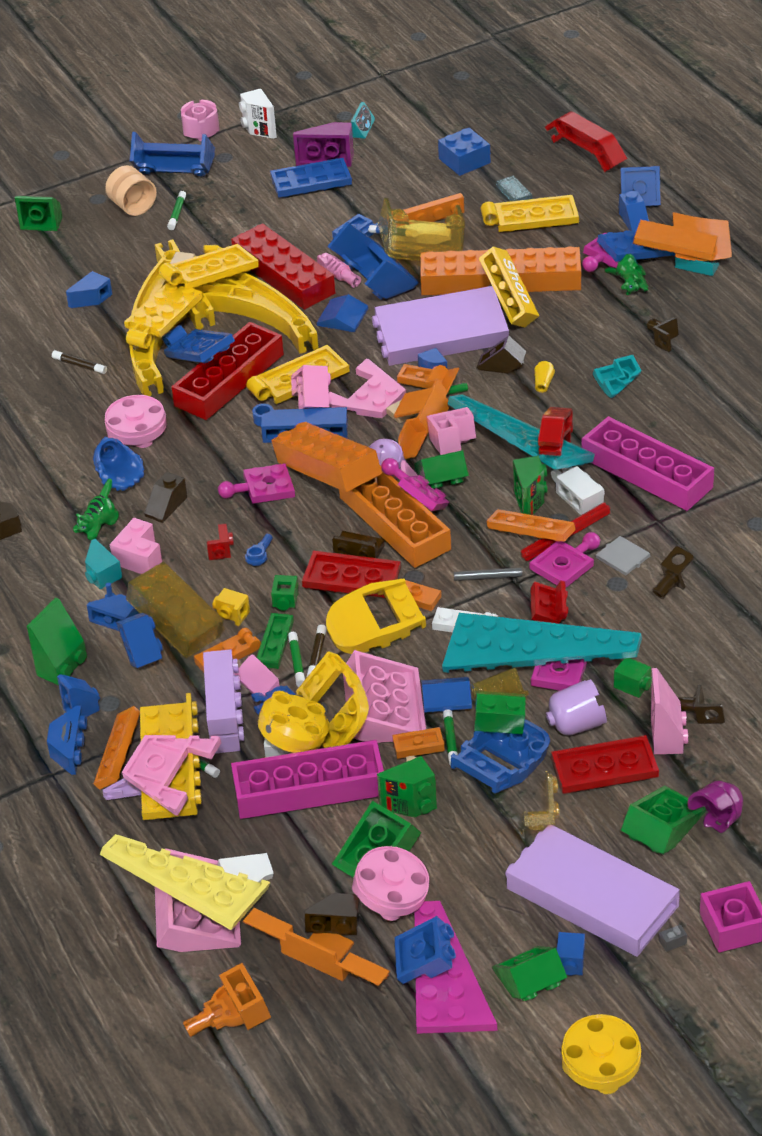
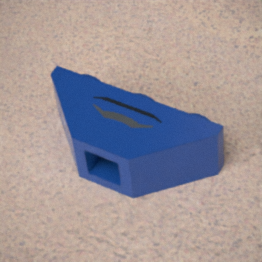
[47,706,87,775]

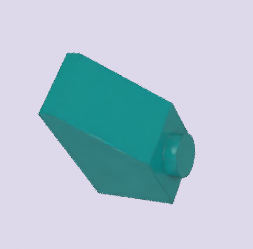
[85,539,122,590]

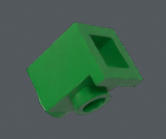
[271,575,299,611]

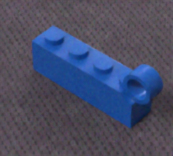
[252,403,348,443]

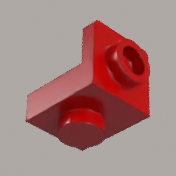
[207,524,234,560]

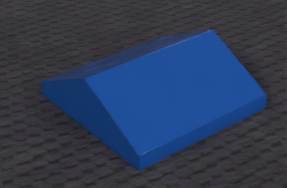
[317,294,368,332]
[421,677,472,712]

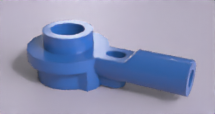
[245,534,273,566]

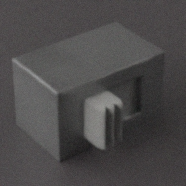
[659,925,687,952]

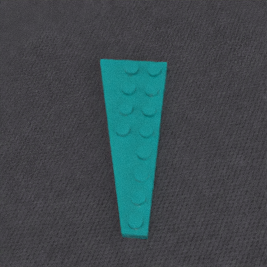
[448,394,595,470]
[442,612,642,673]

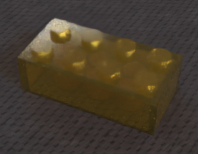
[126,561,224,658]

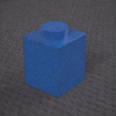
[557,932,585,975]

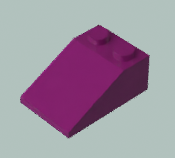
[293,122,354,167]

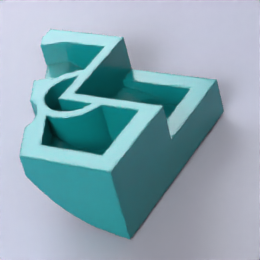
[593,355,642,398]

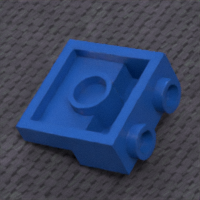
[394,916,456,984]

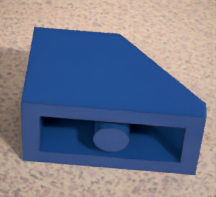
[619,191,649,231]
[87,594,142,631]
[57,674,100,717]

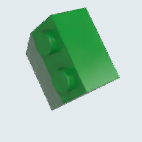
[27,597,87,685]
[621,786,706,854]
[332,801,422,878]

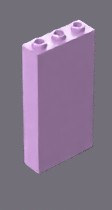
[372,286,509,366]
[506,824,680,957]

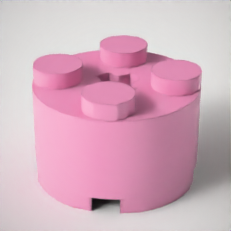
[181,100,219,141]

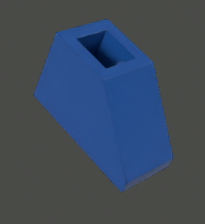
[66,271,112,308]

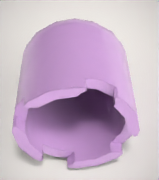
[546,679,607,736]

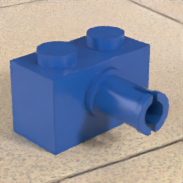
[116,613,163,668]

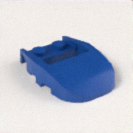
[451,719,550,793]

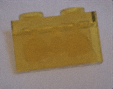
[470,668,529,699]

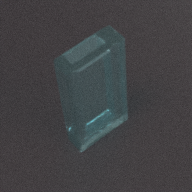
[497,176,532,201]

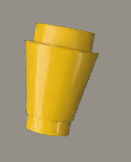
[534,361,555,393]

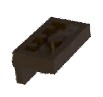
[332,531,385,558]

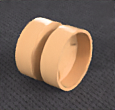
[105,165,157,216]

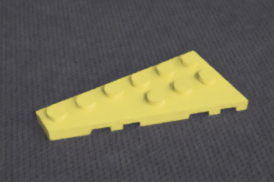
[100,834,270,930]

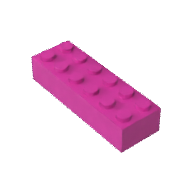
[582,416,714,511]
[231,740,384,819]

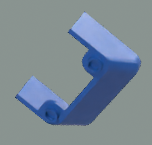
[130,132,215,176]
[328,222,419,300]

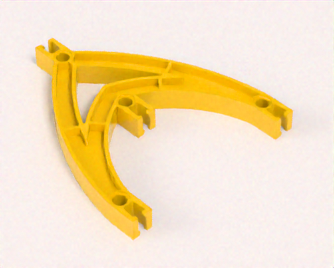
[129,240,319,396]

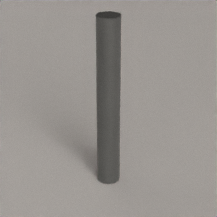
[454,567,522,581]

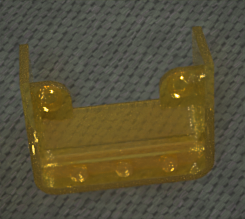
[378,198,465,261]

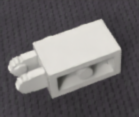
[551,466,605,515]

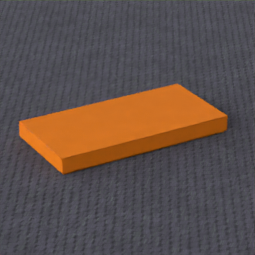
[633,220,718,260]

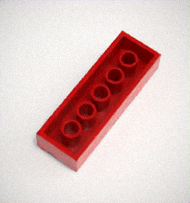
[231,223,336,310]
[171,322,284,420]

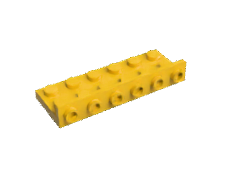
[140,693,202,820]

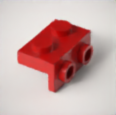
[531,580,569,624]

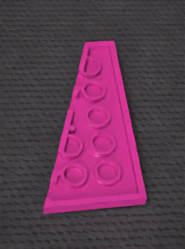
[414,901,498,1034]

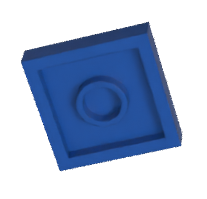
[620,166,661,206]

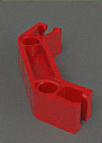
[545,111,627,172]
[538,407,573,456]

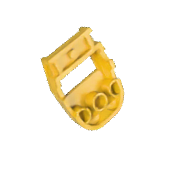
[326,579,426,654]
[296,651,369,748]

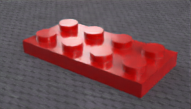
[302,551,401,598]
[551,735,659,794]

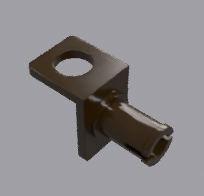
[647,317,679,352]
[652,546,694,599]
[677,685,725,724]

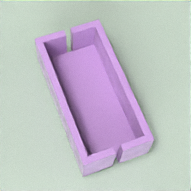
[203,649,244,753]

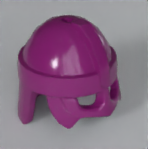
[688,781,743,833]

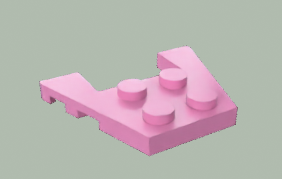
[329,359,406,418]
[122,735,221,816]

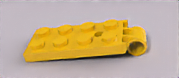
[481,195,579,232]
[159,244,258,289]
[124,282,203,349]
[246,345,350,404]

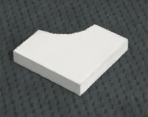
[217,853,274,883]

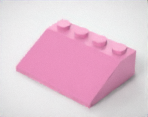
[343,650,426,743]
[155,848,241,952]

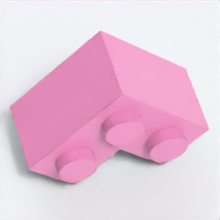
[291,365,331,409]
[427,407,476,455]
[110,518,162,577]

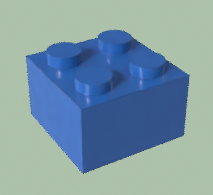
[438,128,491,176]

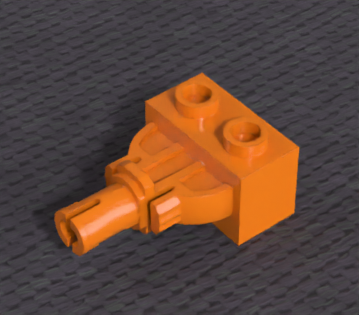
[183,963,271,1037]

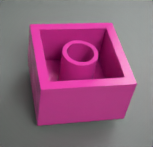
[700,881,762,953]

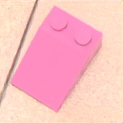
[651,668,688,754]

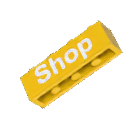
[479,247,539,328]

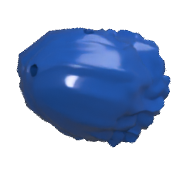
[93,437,145,491]

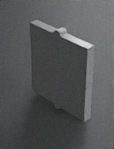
[596,536,650,575]

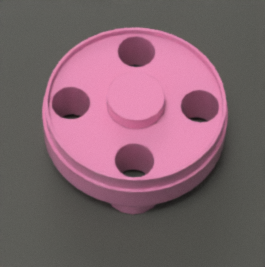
[105,395,167,448]
[352,846,429,921]

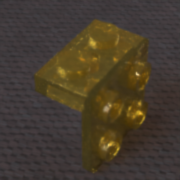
[522,771,559,830]

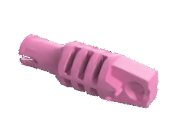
[317,253,361,288]

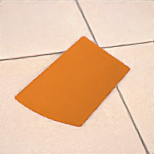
[673,212,732,261]

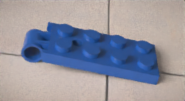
[162,325,235,363]

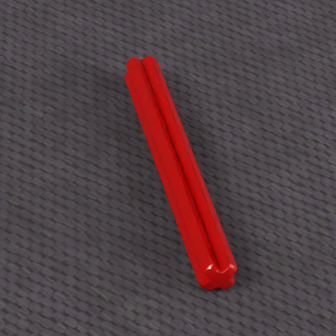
[521,503,610,561]

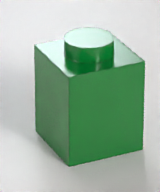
[614,658,652,698]

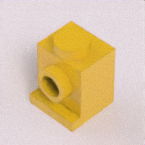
[212,588,250,626]

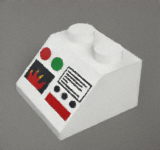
[239,89,277,139]

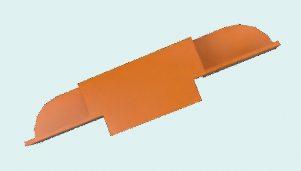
[394,365,459,459]
[243,908,390,986]

